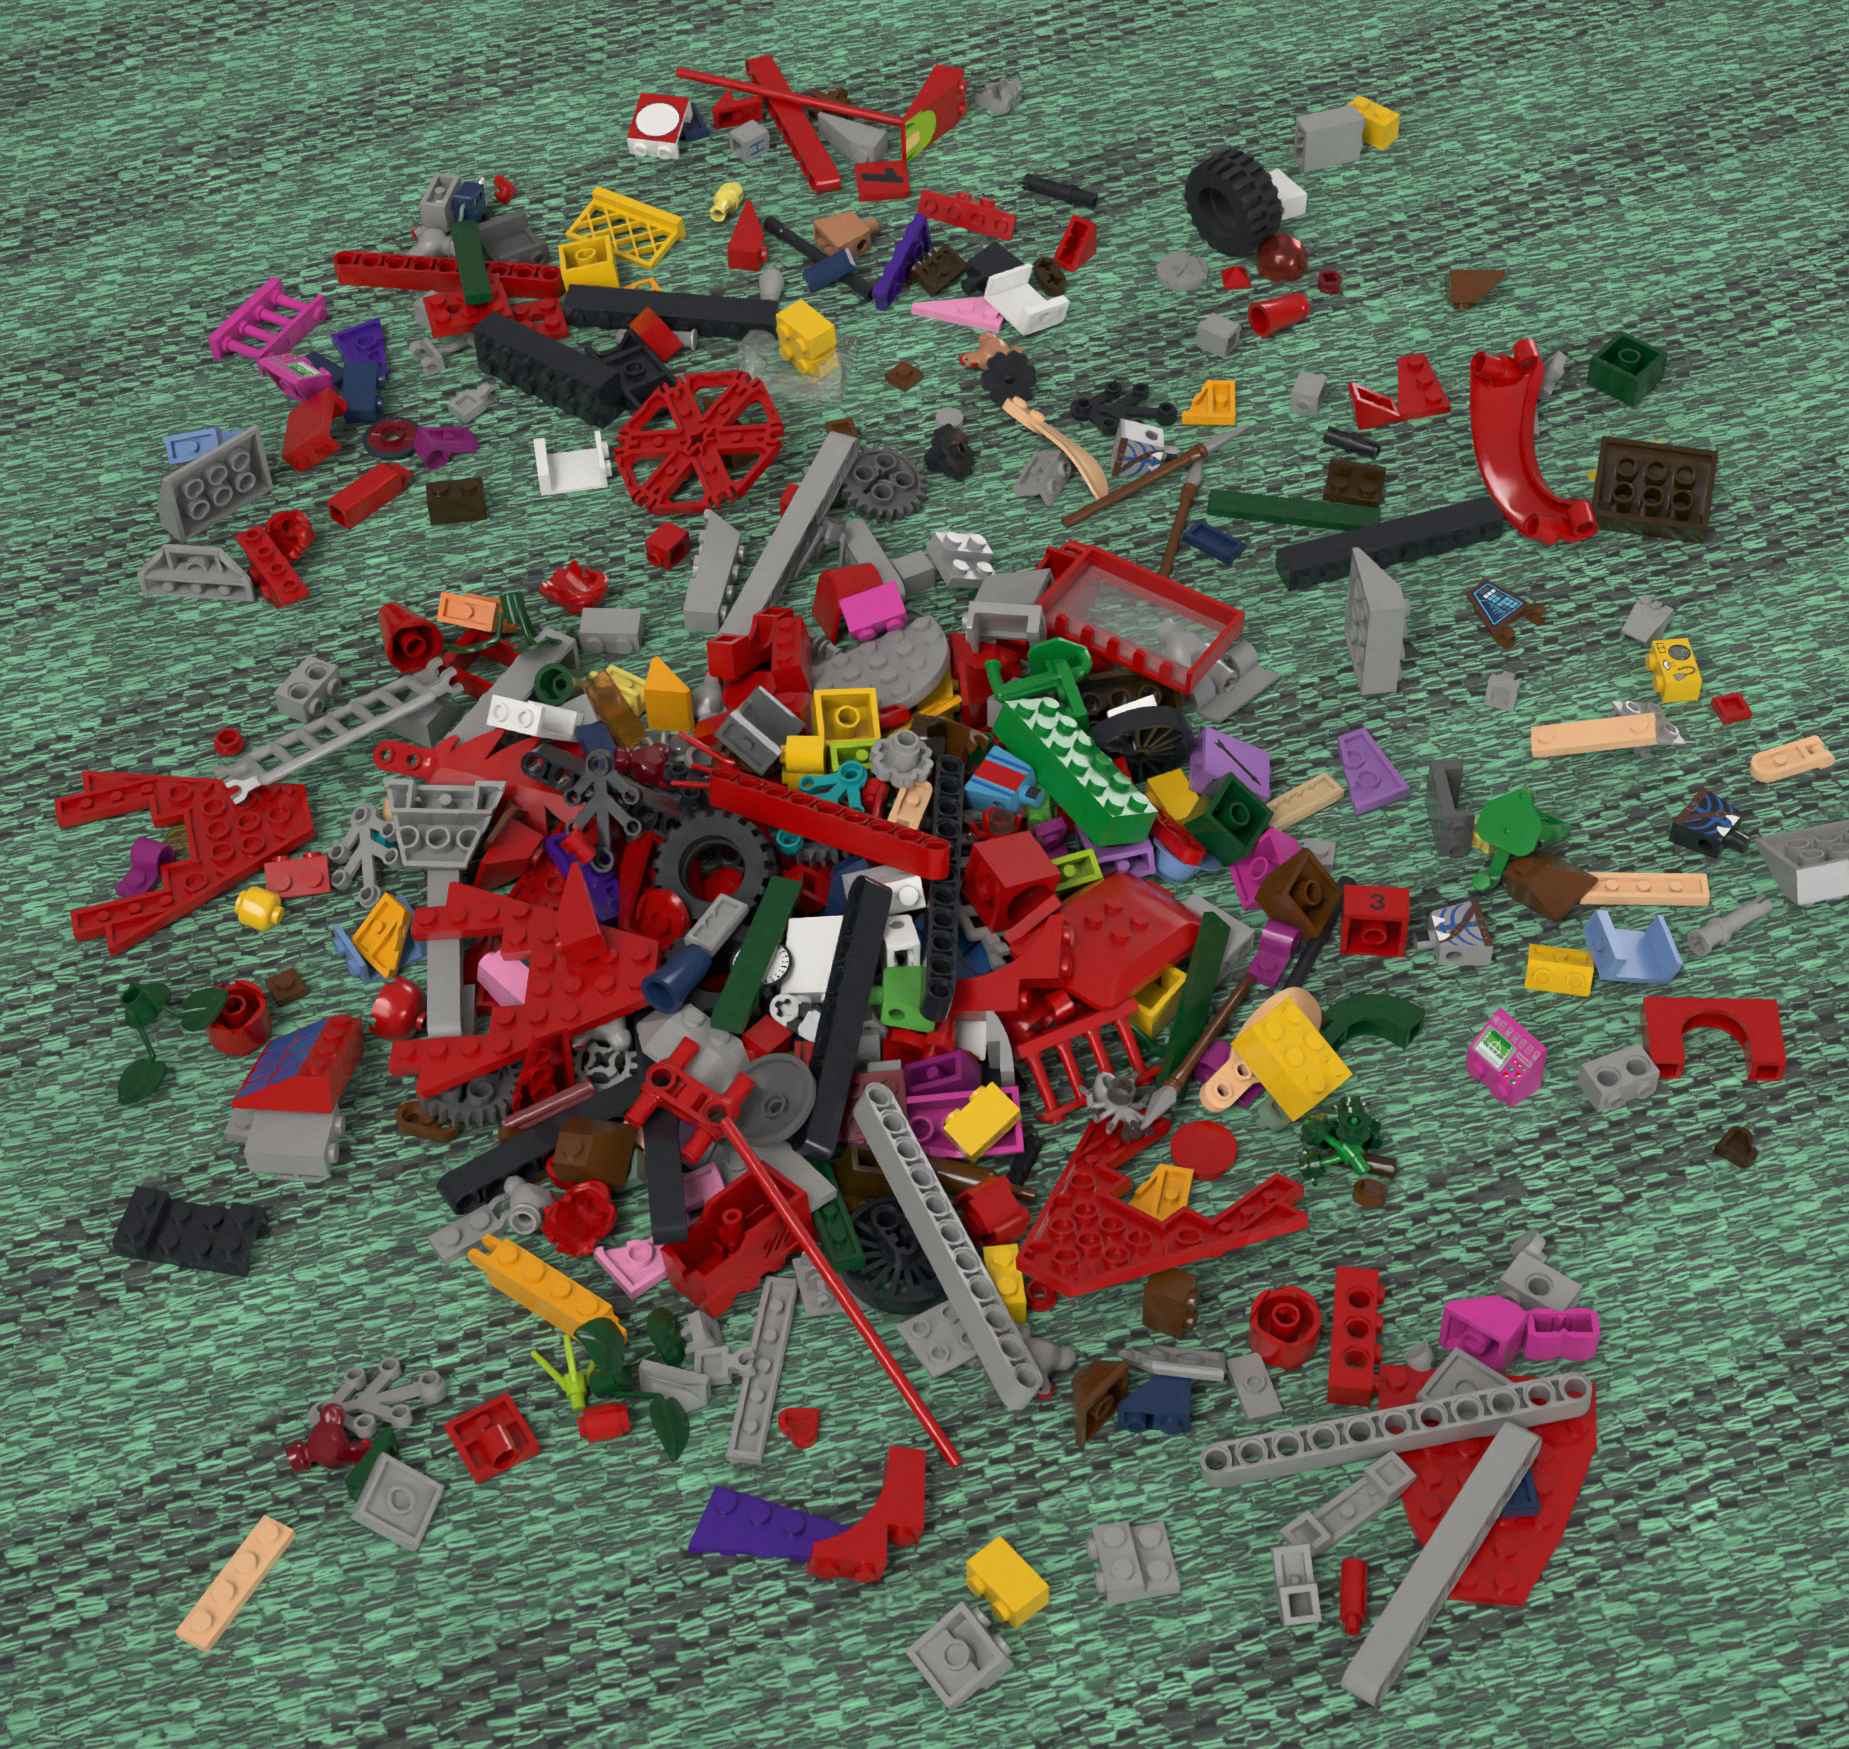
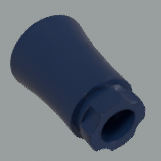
[641,944,712,1014]

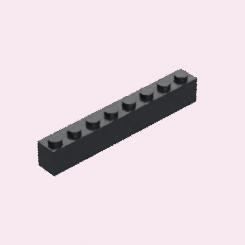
[563,284,780,342]
[1275,495,1504,591]

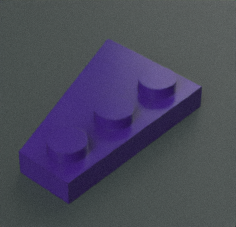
[331,317,389,380]

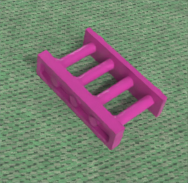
[208,277,328,376]

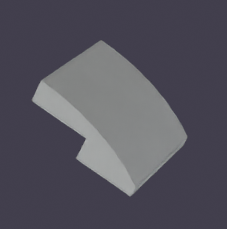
[986,1011,1016,1087]

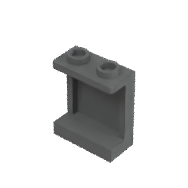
[476,209,551,265]
[714,685,805,776]
[1425,759,1475,858]

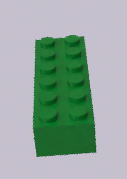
[992,697,1159,847]

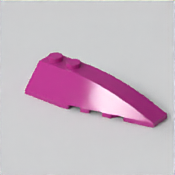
[837,1086,1024,1159]

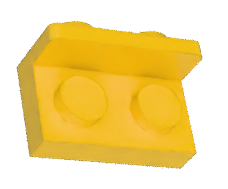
[1524,944,1594,997]

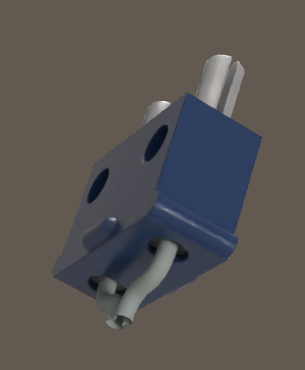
[454,177,488,224]

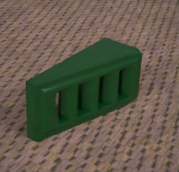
[345,1426,398,1502]

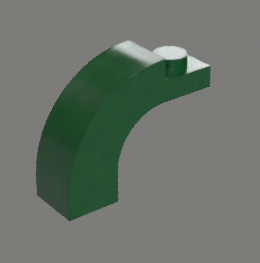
[1319,994,1425,1052]

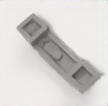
[1279,1450,1416,1557]

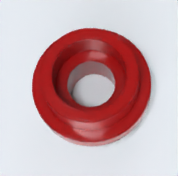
[214,728,245,756]
[1024,1279,1057,1312]

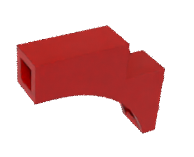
[948,914,1075,1021]
[807,1446,926,1583]

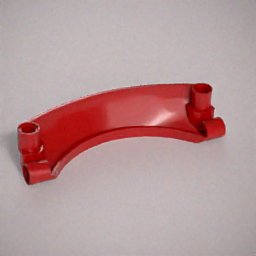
[1470,338,1599,546]

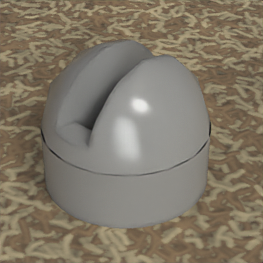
[1404,1343,1436,1372]

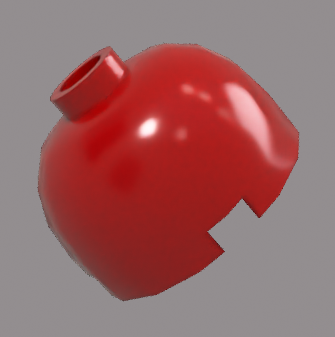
[369,975,427,1041]

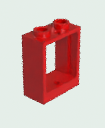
[438,628,523,699]

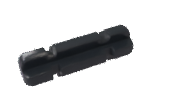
[1005,1134,1042,1186]

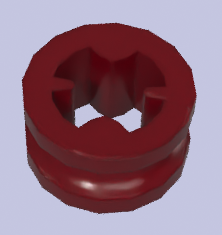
[1317,270,1342,294]

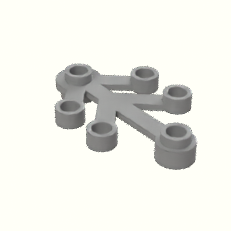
[328,803,403,912]
[307,1358,447,1438]

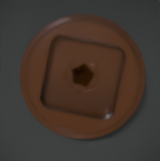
[1352,1179,1388,1208]

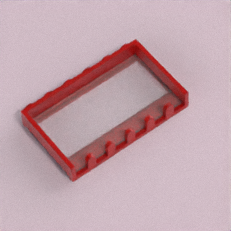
[1035,544,1245,696]

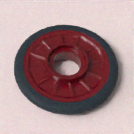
[363,417,420,460]

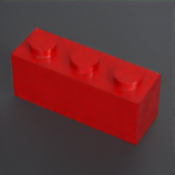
[771,616,812,694]

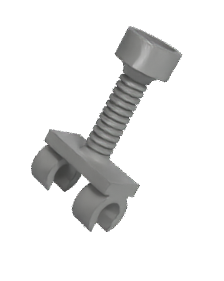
[409,332,476,376]

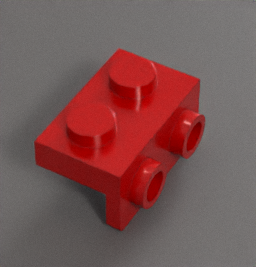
[264,852,332,900]

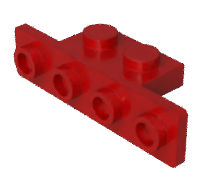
[917,189,1017,241]
[235,525,310,609]

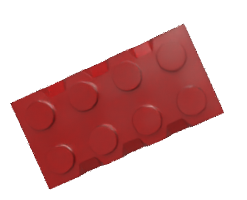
[660,1160,818,1320]

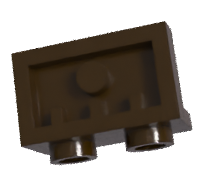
[906,243,967,297]
[1323,459,1386,508]

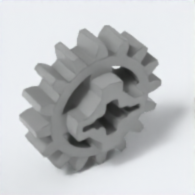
[572,1039,638,1093]

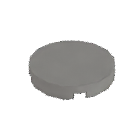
[1156,251,1209,291]

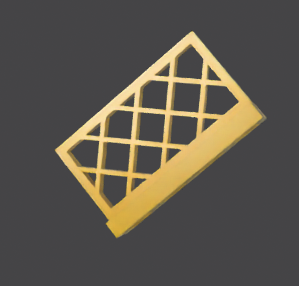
[565,186,687,270]

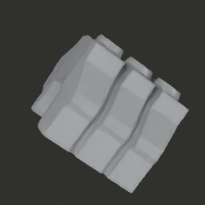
[974,78,1023,115]
[1621,595,1674,648]

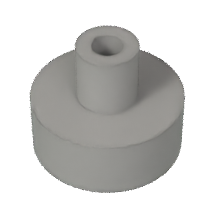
[1510,1229,1547,1263]

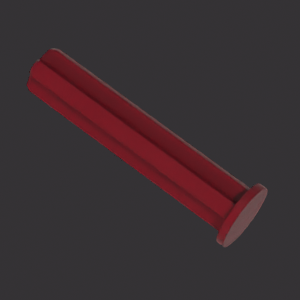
[502,1074,599,1131]

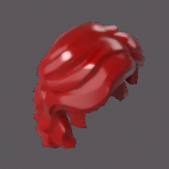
[265,509,315,564]
[539,560,608,615]
[540,1179,618,1258]

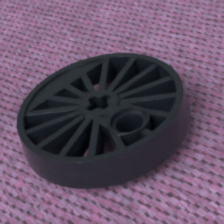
[1086,706,1195,784]
[841,1195,949,1315]

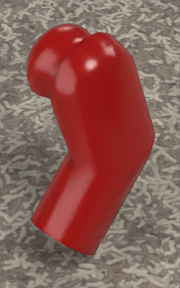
[493,175,516,204]

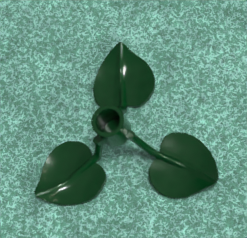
[443,591,578,654]
[117,982,229,1104]
[573,1307,690,1462]

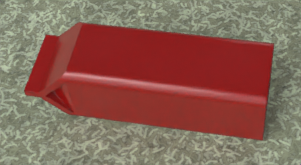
[327,462,414,530]

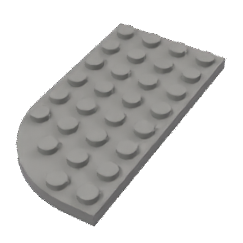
[719,615,950,778]

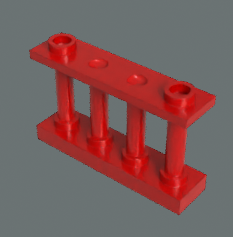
[1010,997,1161,1125]

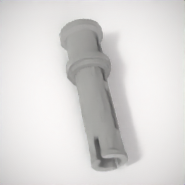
[1687,895,1773,957]

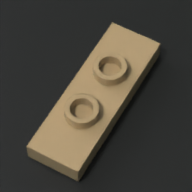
[1264,772,1345,832]

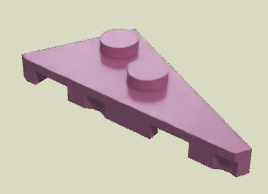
[911,296,1006,333]
[593,1237,668,1301]

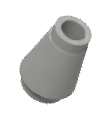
[759,269,785,301]

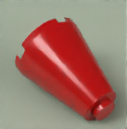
[378,602,443,673]

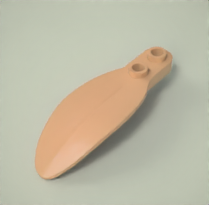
[1002,396,1108,500]
[1199,987,1322,1113]

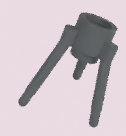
[793,516,849,579]

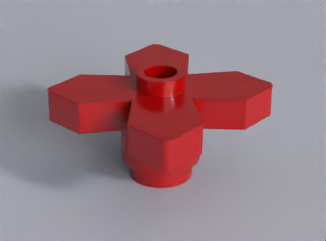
[890,1017,979,1063]

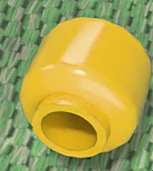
[234,886,285,932]

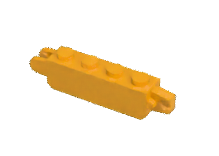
[467,1233,629,1346]

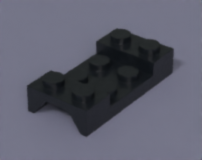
[584,328,678,419]
[112,1186,269,1277]

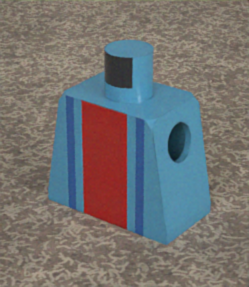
[963,745,1045,818]

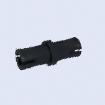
[1323,426,1382,461]

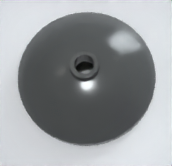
[722,1053,816,1147]

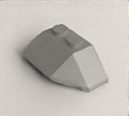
[137,544,256,601]
[636,1003,750,1094]

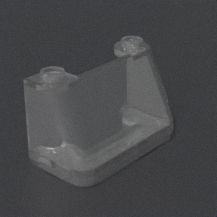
[738,330,857,406]

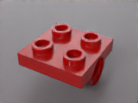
[443,1392,541,1485]

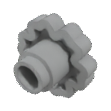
[869,730,934,788]

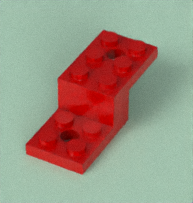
[423,282,569,340]

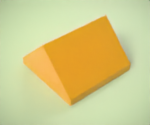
[644,656,695,733]

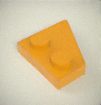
[350,892,412,981]

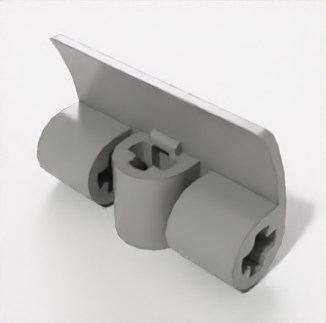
[1180,641,1280,723]

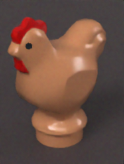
[959,332,1025,370]

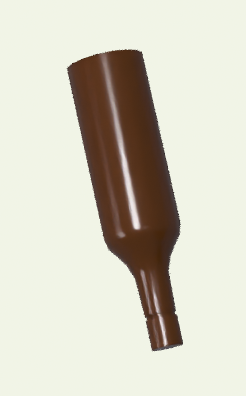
[925,1154,1037,1203]

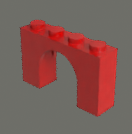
[1639,996,1787,1081]

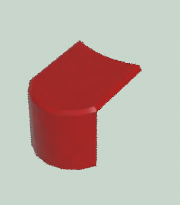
[812,562,883,646]

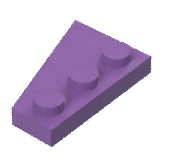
[1337,728,1410,816]

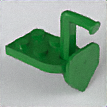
[984,637,1092,734]
[1472,788,1573,891]

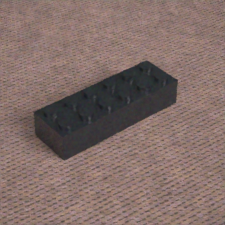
[472,311,624,429]

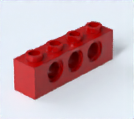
[1327,1266,1385,1408]

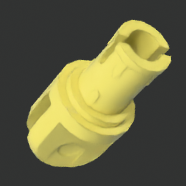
[710,182,744,222]

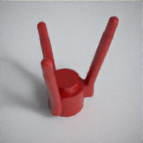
[670,731,743,790]
[846,778,889,819]

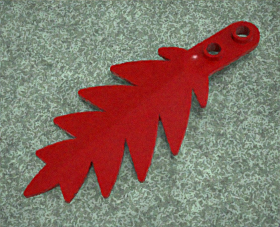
[373,728,587,839]

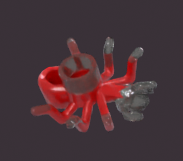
[962,805,1043,843]

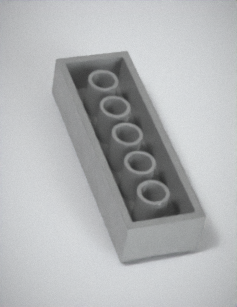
[444,627,581,756]

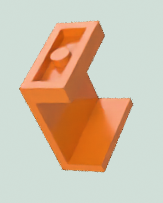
[436,592,518,632]

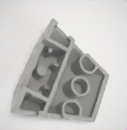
[383,779,507,870]

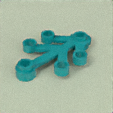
[776,761,868,855]

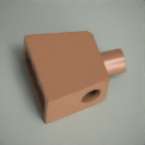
[813,211,879,259]

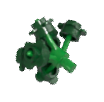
[1299,1094,1384,1187]

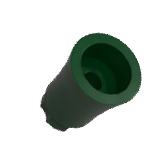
[534,663,591,705]

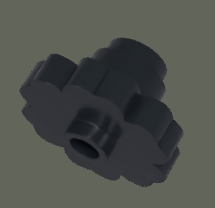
[980,350,1037,406]
[924,423,975,481]

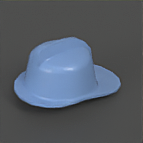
[1153,837,1222,883]

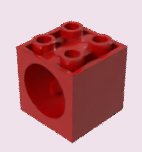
[960,830,1061,934]

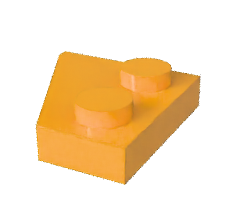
[1182,380,1236,426]
[1128,1164,1194,1221]

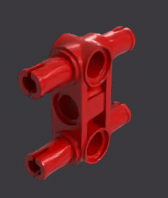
[624,1036,756,1165]

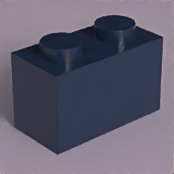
[342,362,386,423]

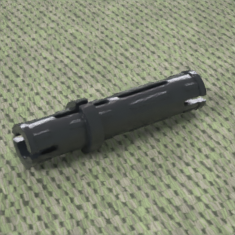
[1022,173,1098,209]

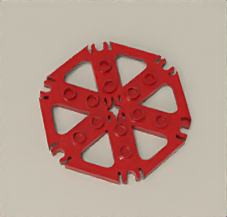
[613,370,786,515]

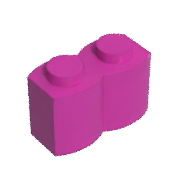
[1522,1308,1600,1361]

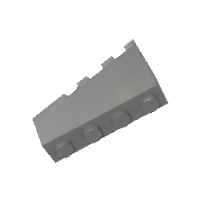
[683,509,746,633]

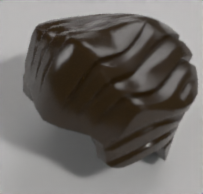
[909,713,946,766]

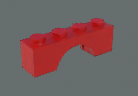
[706,606,794,682]

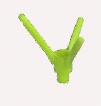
[530,1334,597,1411]

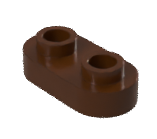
[395,1101,462,1142]

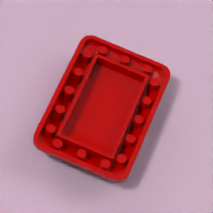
[1009,870,1203,1011]

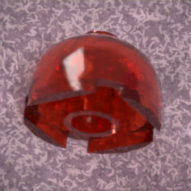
[1255,233,1308,283]

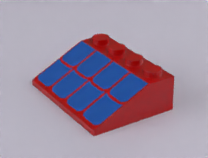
[231,1014,364,1114]

